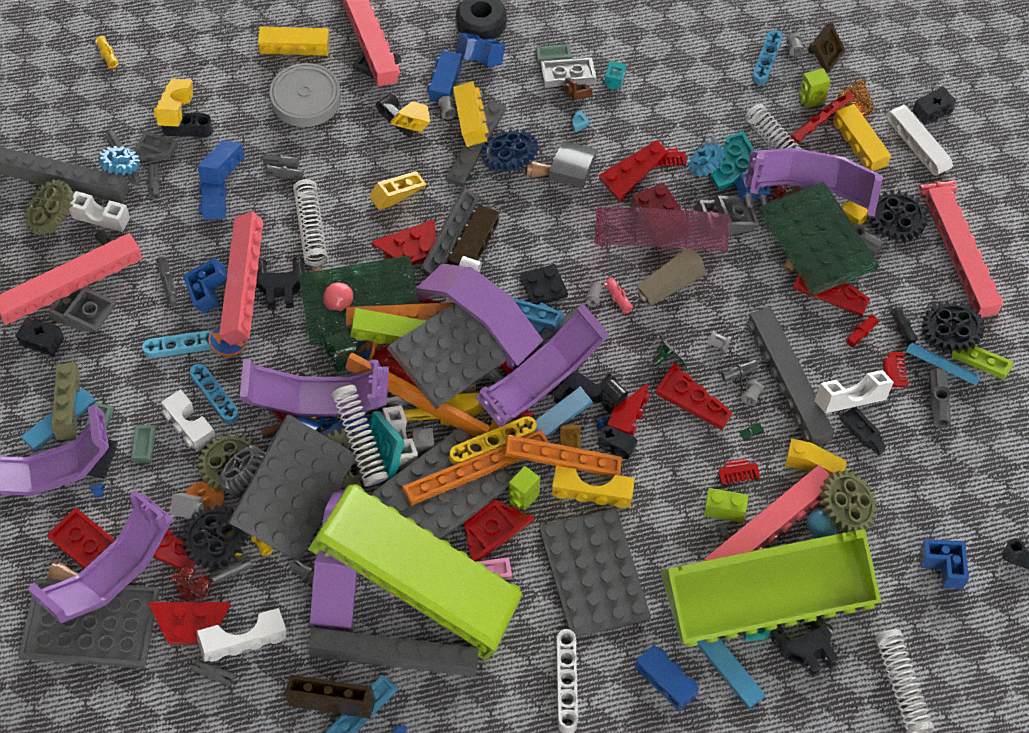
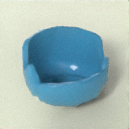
[807,508,837,539]

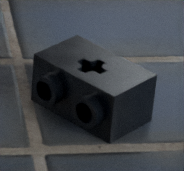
[912,86,956,125]
[15,317,64,357]

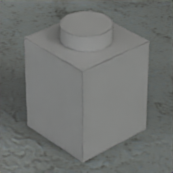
[413,428,434,458]
[169,493,204,519]

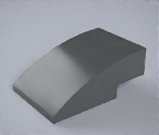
[549,141,598,188]
[693,196,760,238]
[48,286,117,332]

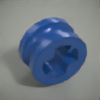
[319,416,337,429]

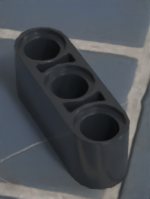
[161,113,213,137]

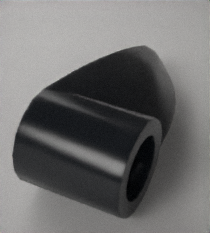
[376,93,413,138]
[1002,538,1029,569]

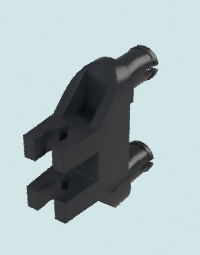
[256,257,307,310]
[553,360,617,404]
[771,615,839,678]

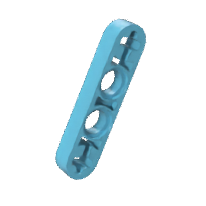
[142,331,212,358]

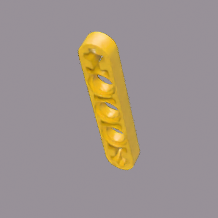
[449,416,537,465]

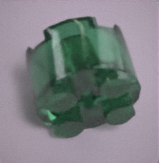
[323,328,362,373]

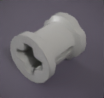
[786,33,804,56]
[438,96,457,119]
[707,330,732,353]
[741,380,764,406]

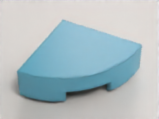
[572,110,590,133]

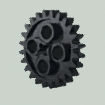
[868,190,928,243]
[921,301,985,354]
[181,504,249,570]

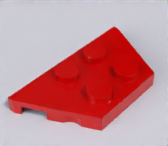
[371,219,436,268]
[464,500,535,562]
[149,602,230,645]

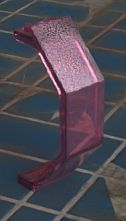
[595,207,730,252]

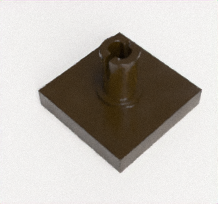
[808,23,845,72]

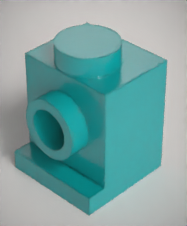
[604,61,627,90]

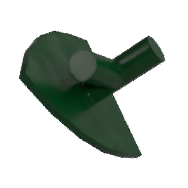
[653,334,687,366]

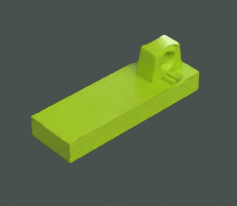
[952,346,1014,380]

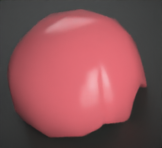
[323,282,353,311]

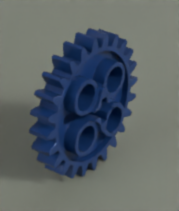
[481,129,539,173]

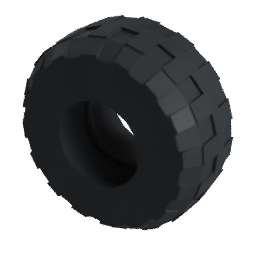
[456,0,507,40]

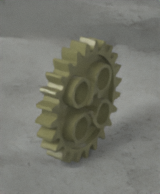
[24,179,74,236]
[324,428,375,490]
[198,433,258,494]
[819,470,879,533]

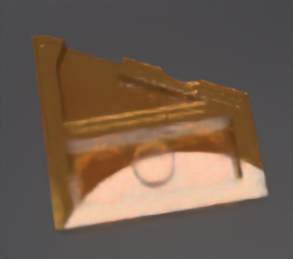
[837,78,875,117]

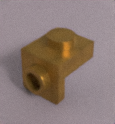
[560,424,581,449]

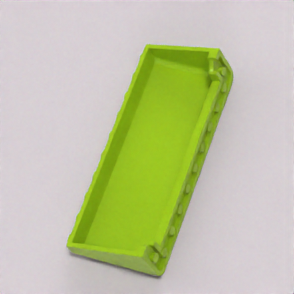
[308,484,523,660]
[660,529,882,647]

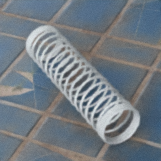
[745,104,801,149]
[293,179,328,266]
[332,385,389,486]
[875,629,935,733]

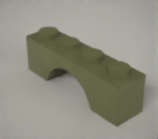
[52,363,81,440]

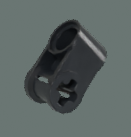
[601,379,628,414]
[598,426,638,459]

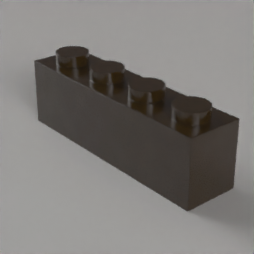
[447,204,499,266]
[284,675,376,719]

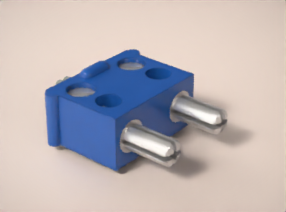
[734,169,771,209]

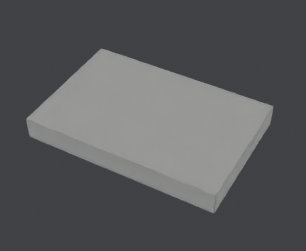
[541,58,597,87]

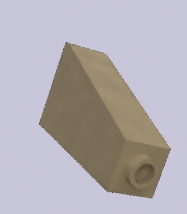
[637,246,707,306]

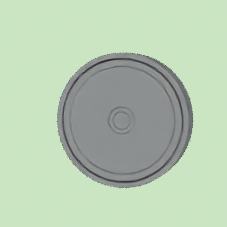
[270,63,341,127]

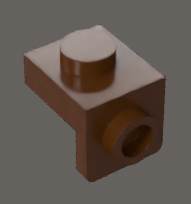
[564,77,592,100]

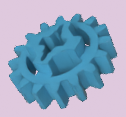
[687,143,725,177]
[99,146,139,175]

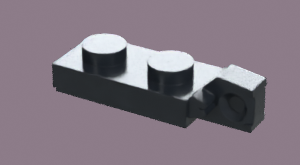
[839,407,886,456]

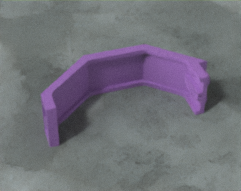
[745,148,883,216]
[416,264,543,371]
[476,304,609,427]
[240,359,389,417]
[0,405,109,496]
[310,489,373,633]
[27,490,173,623]

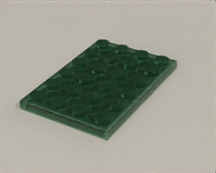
[759,181,879,296]
[298,255,419,345]

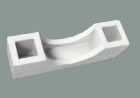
[815,370,893,413]
[197,608,286,662]

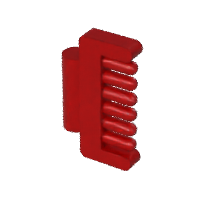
[657,147,687,167]
[882,352,909,387]
[718,458,760,486]

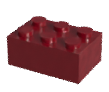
[630,183,690,248]

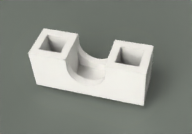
[69,191,130,232]
[161,389,216,452]
[382,405,418,470]

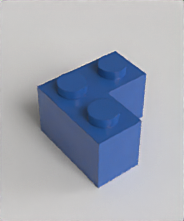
[182,258,227,314]
[919,539,969,589]

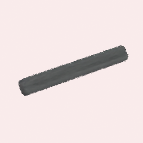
[105,130,142,186]

